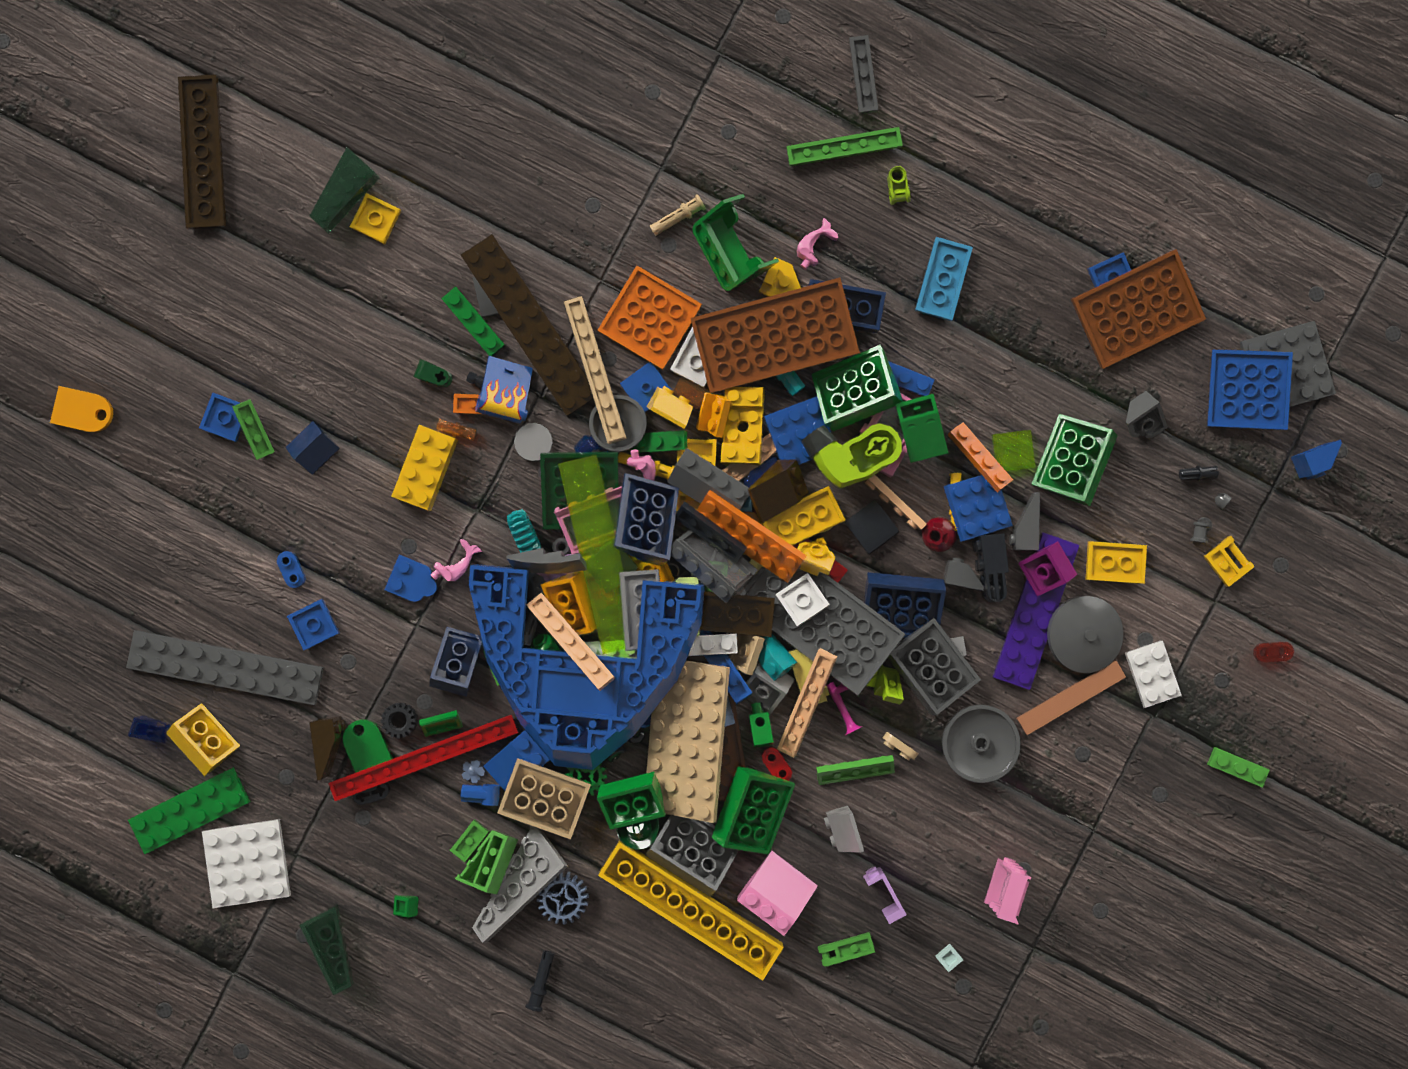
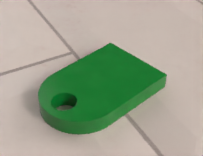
[343,719,393,773]

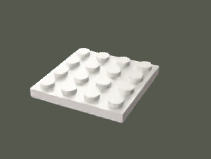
[202,819,291,908]

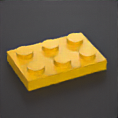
[1085,541,1147,584]

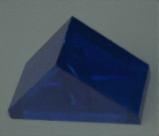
[128,715,170,743]

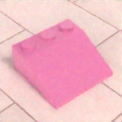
[737,850,818,936]

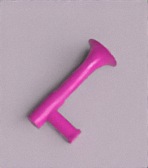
[826,682,863,735]

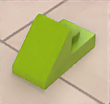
[874,666,904,705]

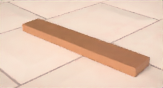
[1016,660,1126,735]

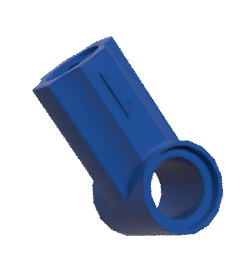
[461,784,500,806]

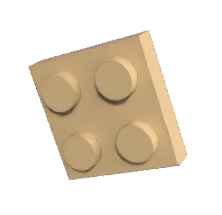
[728,634,765,675]

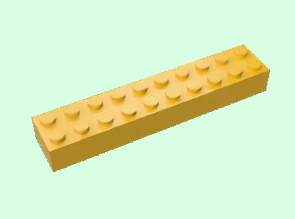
[598,840,784,981]

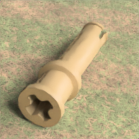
[650,194,706,236]

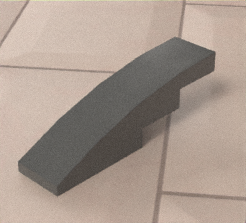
[507,548,587,574]

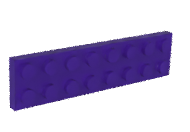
[993,533,1079,690]

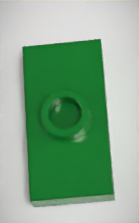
[419,710,463,737]

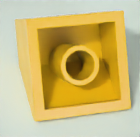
[646,386,693,429]

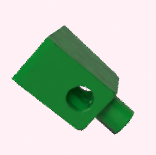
[749,702,774,748]

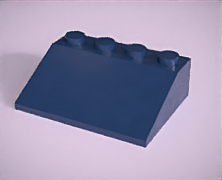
[614,473,679,566]
[864,572,946,638]

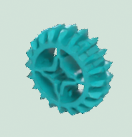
[507,509,541,553]

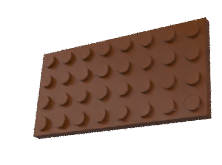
[690,278,860,393]

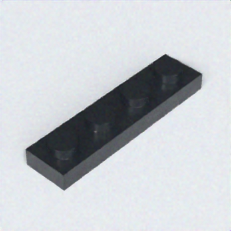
[675,502,748,563]

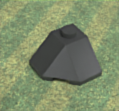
[1126,391,1168,438]

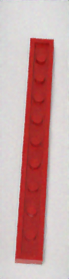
[328,714,518,801]

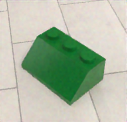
[597,772,665,830]

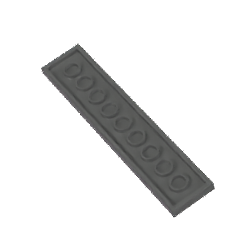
[126,630,324,705]

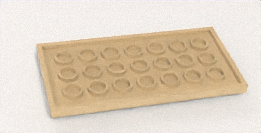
[646,661,730,823]

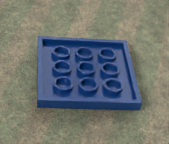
[1207,349,1293,430]

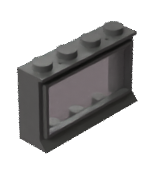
[670,530,758,603]

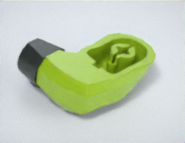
[801,423,902,489]

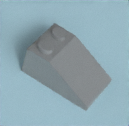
[824,805,864,852]

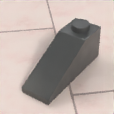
[1009,492,1040,550]

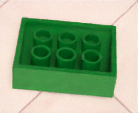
[812,345,903,431]
[1032,414,1118,506]
[712,766,795,854]

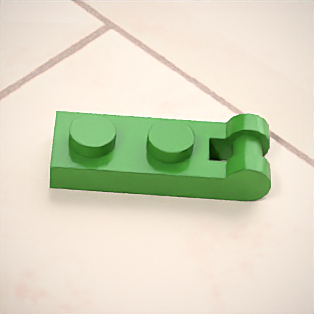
[818,932,875,966]

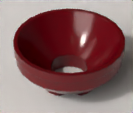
[922,517,957,552]

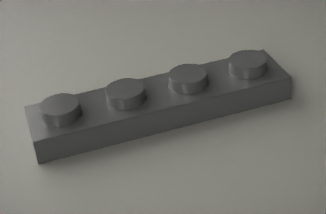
[849,35,878,114]

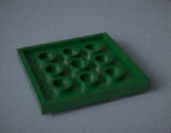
[540,452,619,529]

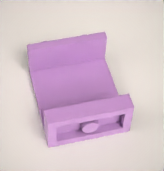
[863,867,906,924]

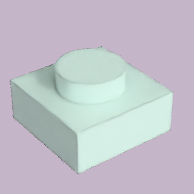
[935,944,963,972]

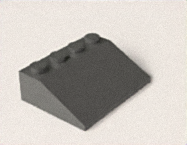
[888,618,981,716]
[645,815,739,897]

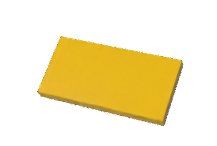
[762,486,845,546]

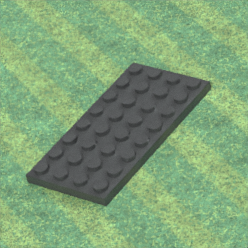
[740,565,905,696]

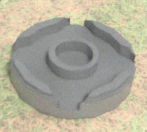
[514,423,553,461]

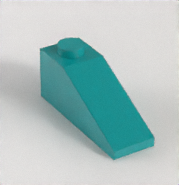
[758,634,797,681]

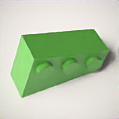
[455,830,518,894]

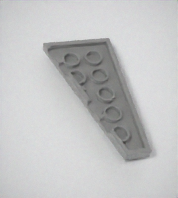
[472,825,568,943]

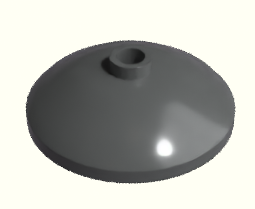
[589,395,647,452]

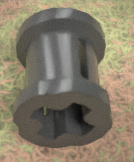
[1190,522,1211,543]

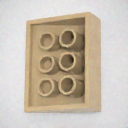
[498,758,591,839]

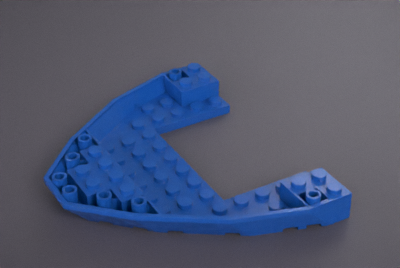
[469,564,705,770]

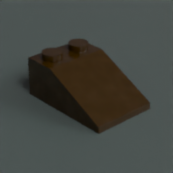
[747,459,809,523]
[309,716,346,781]

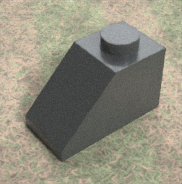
[943,557,984,591]

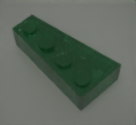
[310,147,379,234]
[300,904,354,996]

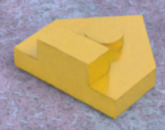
[759,257,801,297]
[797,537,835,576]

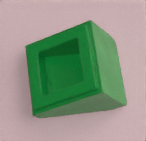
[393,895,418,918]

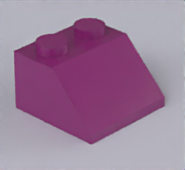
[1018,541,1077,596]

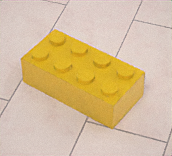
[391,425,458,511]

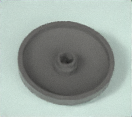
[1047,596,1123,673]
[942,705,1020,783]

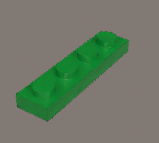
[441,287,505,356]

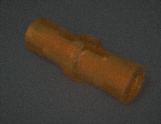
[436,419,477,441]

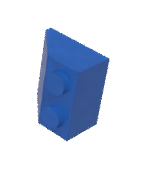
[1291,440,1342,480]

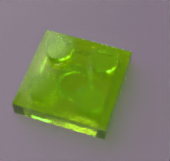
[992,430,1036,471]

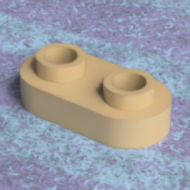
[883,732,919,761]

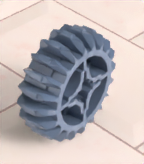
[537,872,589,925]

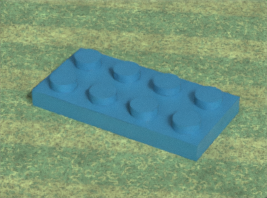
[915,237,973,321]

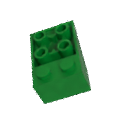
[895,394,948,463]

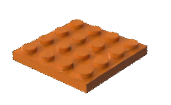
[597,265,702,370]

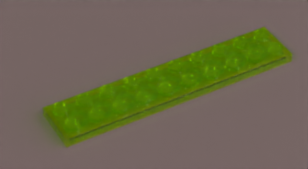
[558,455,625,654]

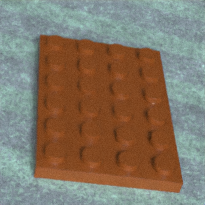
[1071,249,1206,369]

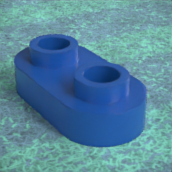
[277,551,306,588]

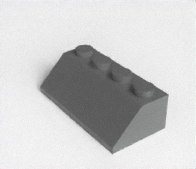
[667,448,750,510]

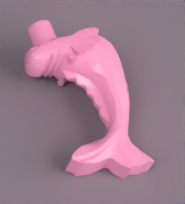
[797,218,838,270]
[627,449,656,481]
[431,539,482,581]

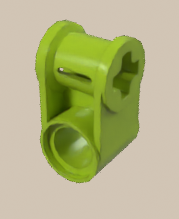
[887,166,911,205]

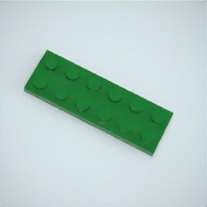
[128,767,250,855]

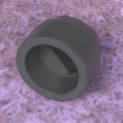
[1214,493,1232,510]

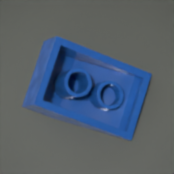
[483,730,550,791]

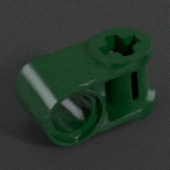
[413,359,453,387]

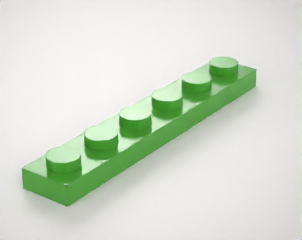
[786,127,903,167]

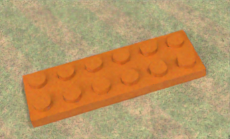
[697,490,806,583]

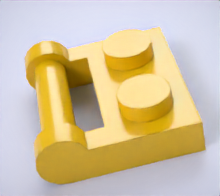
[1203,536,1254,587]

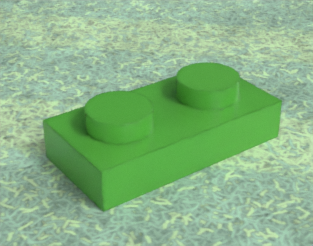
[450,819,489,862]

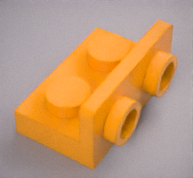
[696,393,731,438]

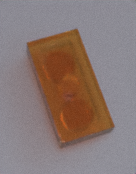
[673,376,715,408]

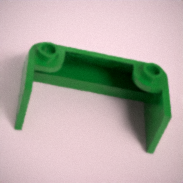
[693,194,779,291]

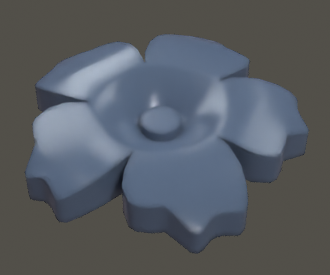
[462,760,485,783]

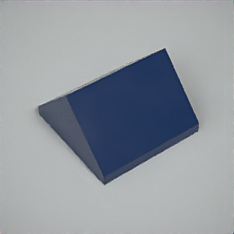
[285,421,340,475]

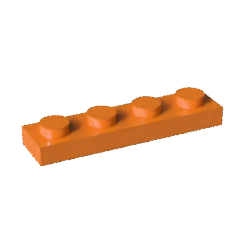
[948,422,1013,493]

